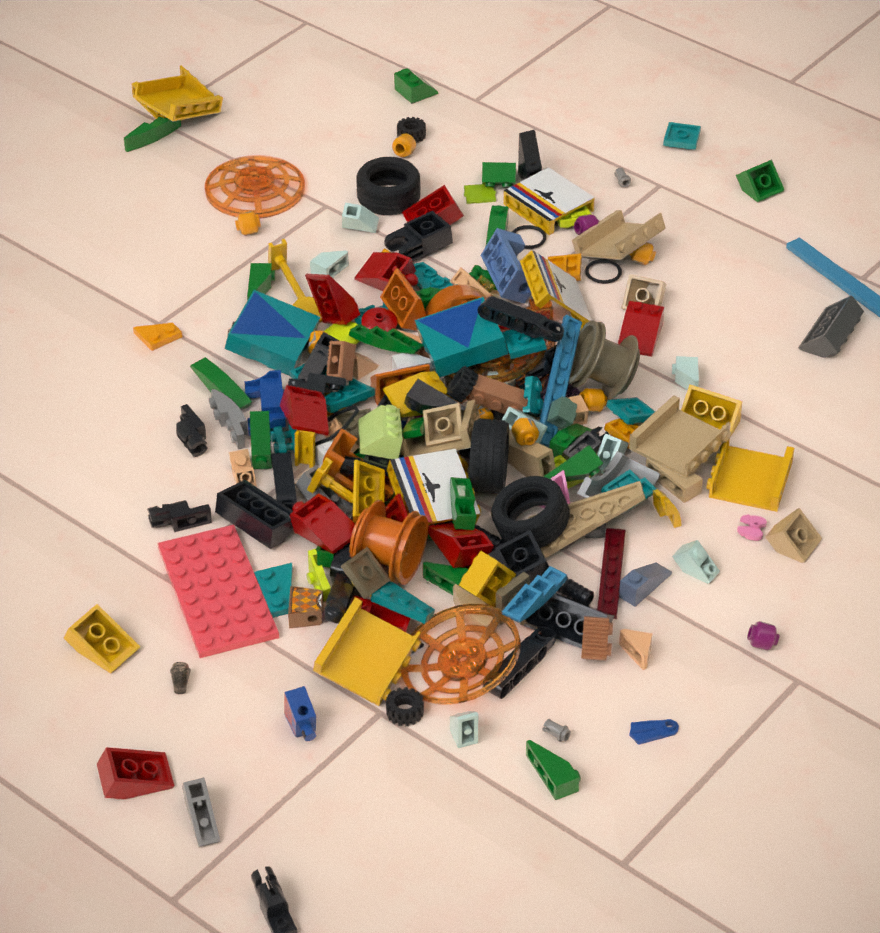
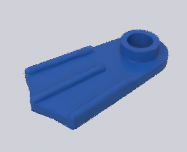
[629,719,679,745]

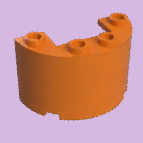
[425,284,501,326]
[323,428,394,504]

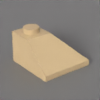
[621,274,667,310]
[423,403,462,447]
[766,508,822,563]

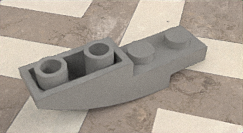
[209,389,248,450]

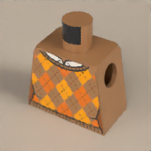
[288,586,326,628]

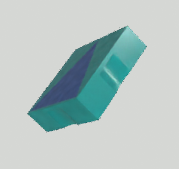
[224,290,320,376]
[415,297,508,378]

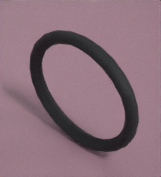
[512,225,546,249]
[585,259,622,284]

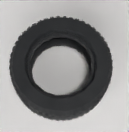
[356,157,421,215]
[469,419,509,494]
[491,476,570,548]

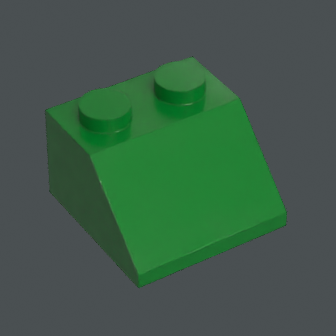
[394,68,438,104]
[736,159,785,202]
[482,162,516,188]

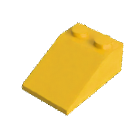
[383,371,453,417]
[64,604,140,673]

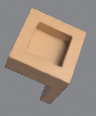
[568,395,589,426]

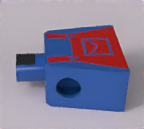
[284,686,316,741]

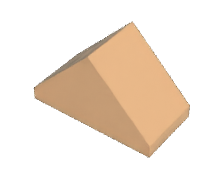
[353,352,379,380]
[619,629,652,670]

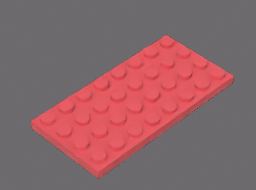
[158,525,279,658]

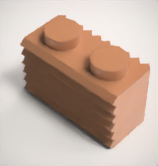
[326,341,356,381]
[581,616,613,660]

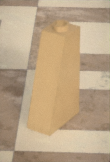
[508,430,556,477]

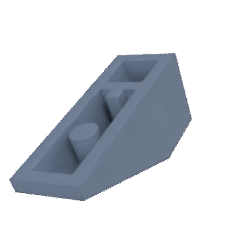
[619,562,672,607]

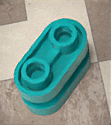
[270,425,296,456]

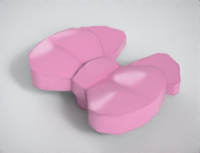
[737,514,767,541]

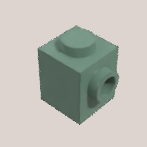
[547,396,577,429]

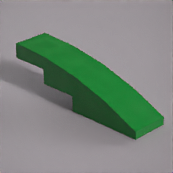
[124,117,181,152]
[349,324,423,354]
[190,357,252,411]
[402,417,425,439]

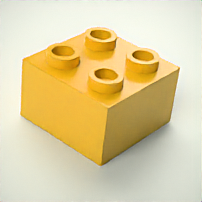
[459,551,516,609]

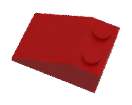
[402,185,464,225]
[305,273,360,325]
[618,301,664,357]
[97,747,174,799]

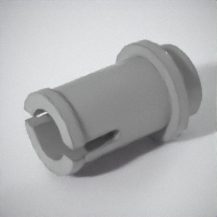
[614,168,631,187]
[542,719,571,742]

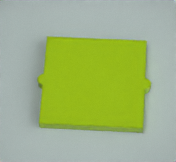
[464,184,496,204]

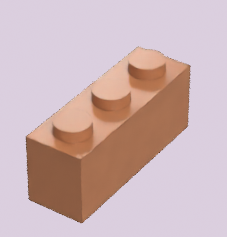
[468,374,528,414]

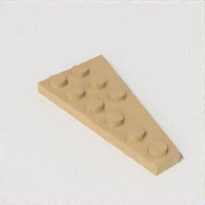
[528,481,645,558]

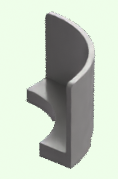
[577,451,660,515]

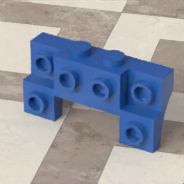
[244,370,286,436]

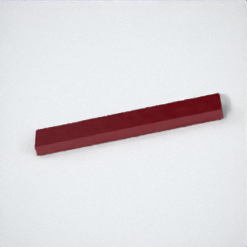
[597,528,626,619]

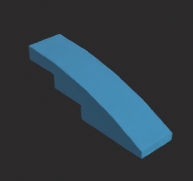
[502,566,567,623]

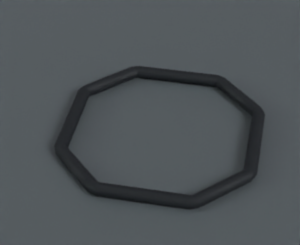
[315,405,359,446]

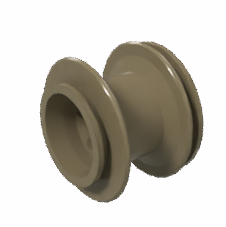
[568,320,640,401]

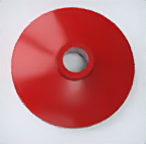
[361,307,397,332]

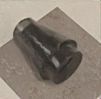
[170,662,191,694]

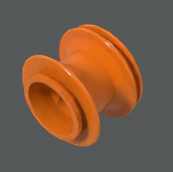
[349,500,428,585]

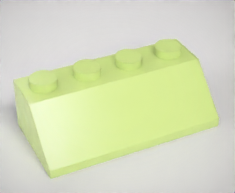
[358,405,403,459]

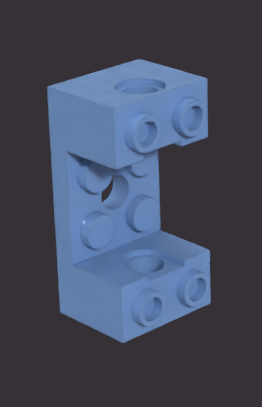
[480,228,531,304]

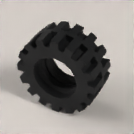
[397,117,426,144]
[447,366,478,402]
[386,687,424,727]

